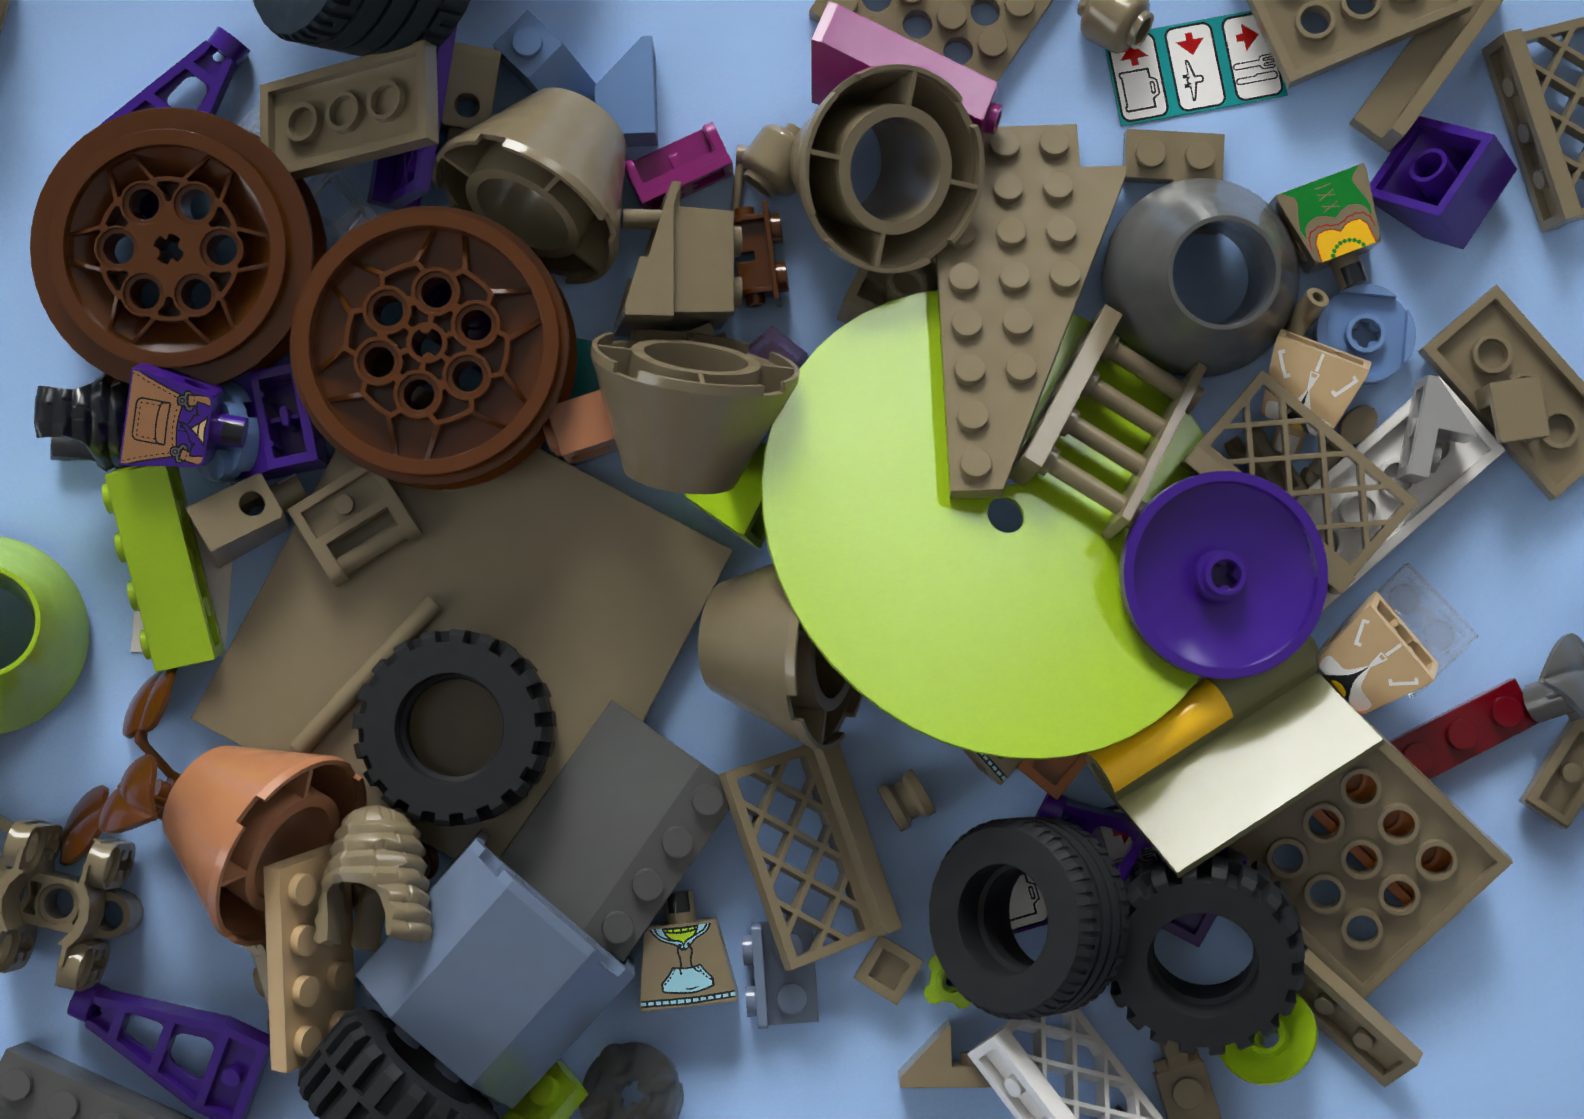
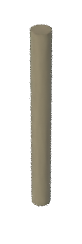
[290,595,443,753]

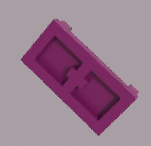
[625,122,734,210]

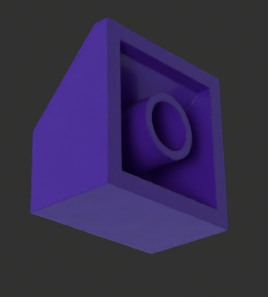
[1370,116,1517,250]

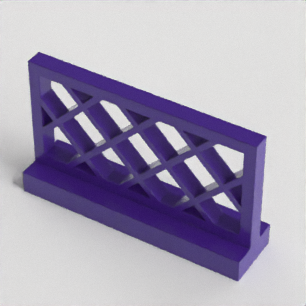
[367,26,457,210]

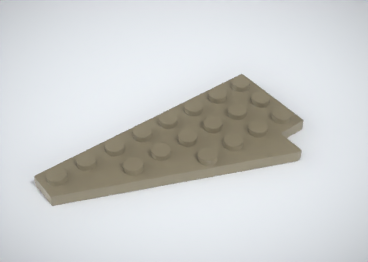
[935,124,1127,499]

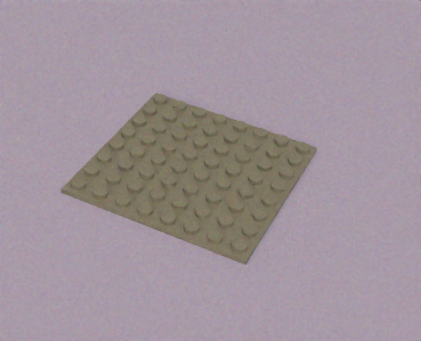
[191,366,733,859]

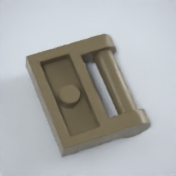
[287,465,423,587]

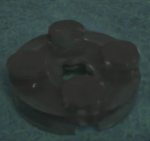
[579,1042,684,1119]

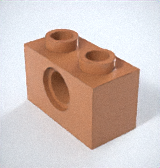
[543,390,618,466]

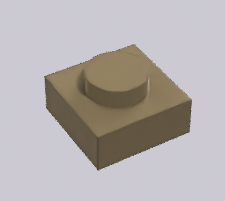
[854,935,924,1005]

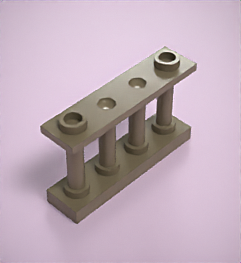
[1009,304,1207,540]

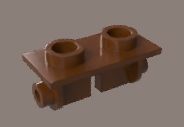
[734,200,789,308]

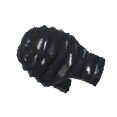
[34,373,130,472]

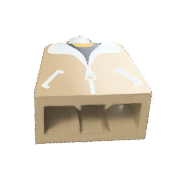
[1260,329,1372,455]
[1316,591,1439,715]

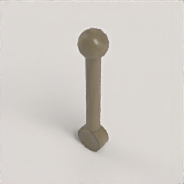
[731,145,748,217]

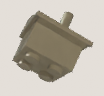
[614,181,743,336]

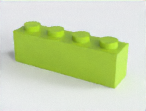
[101,466,225,672]

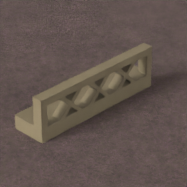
[1349,0,1503,152]

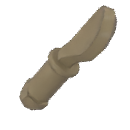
[1300,405,1378,488]

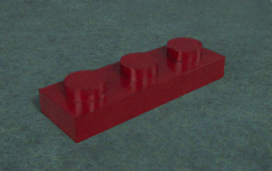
[1389,678,1538,779]

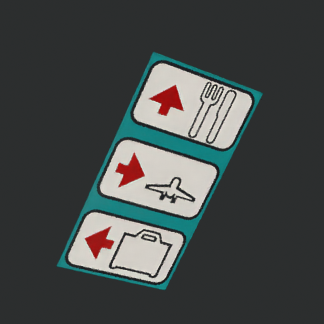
[1105,11,1288,127]

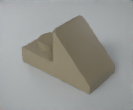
[898,1020,991,1088]

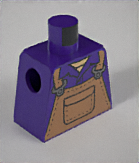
[119,362,249,467]

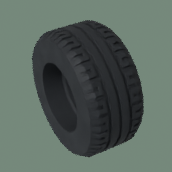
[929,817,1130,1020]

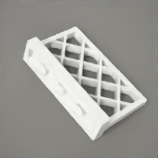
[967,1009,1164,1119]

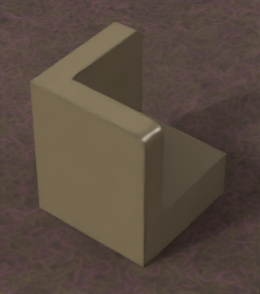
[1475,376,1550,444]

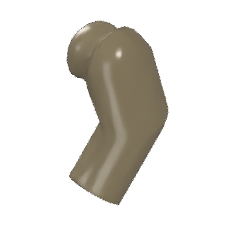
[1285,287,1329,340]

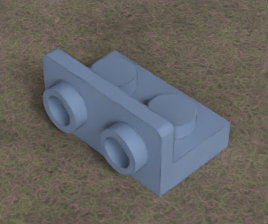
[742,920,819,1029]

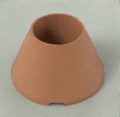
[162,745,367,946]

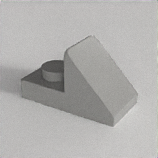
[1396,375,1478,484]

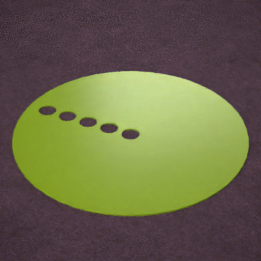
[761,290,1205,760]

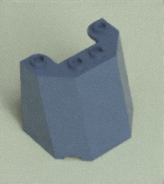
[355,829,635,1109]

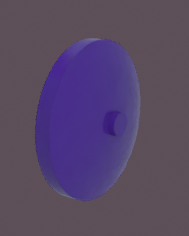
[1119,471,1328,679]

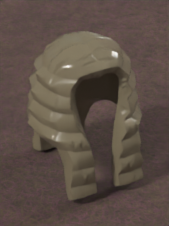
[313,805,433,952]

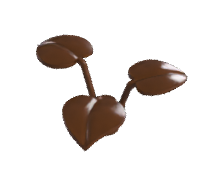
[59,667,181,866]

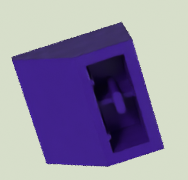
[230,363,330,486]

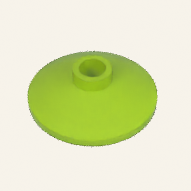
[1220,994,1318,1086]

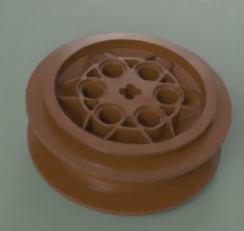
[30,107,328,385]

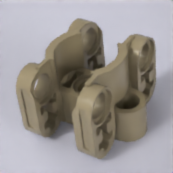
[0,819,144,992]

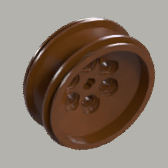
[290,206,578,490]

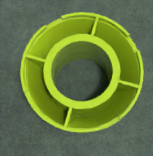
[0,536,89,735]

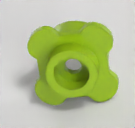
[924,955,972,1009]

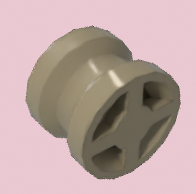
[876,769,936,832]

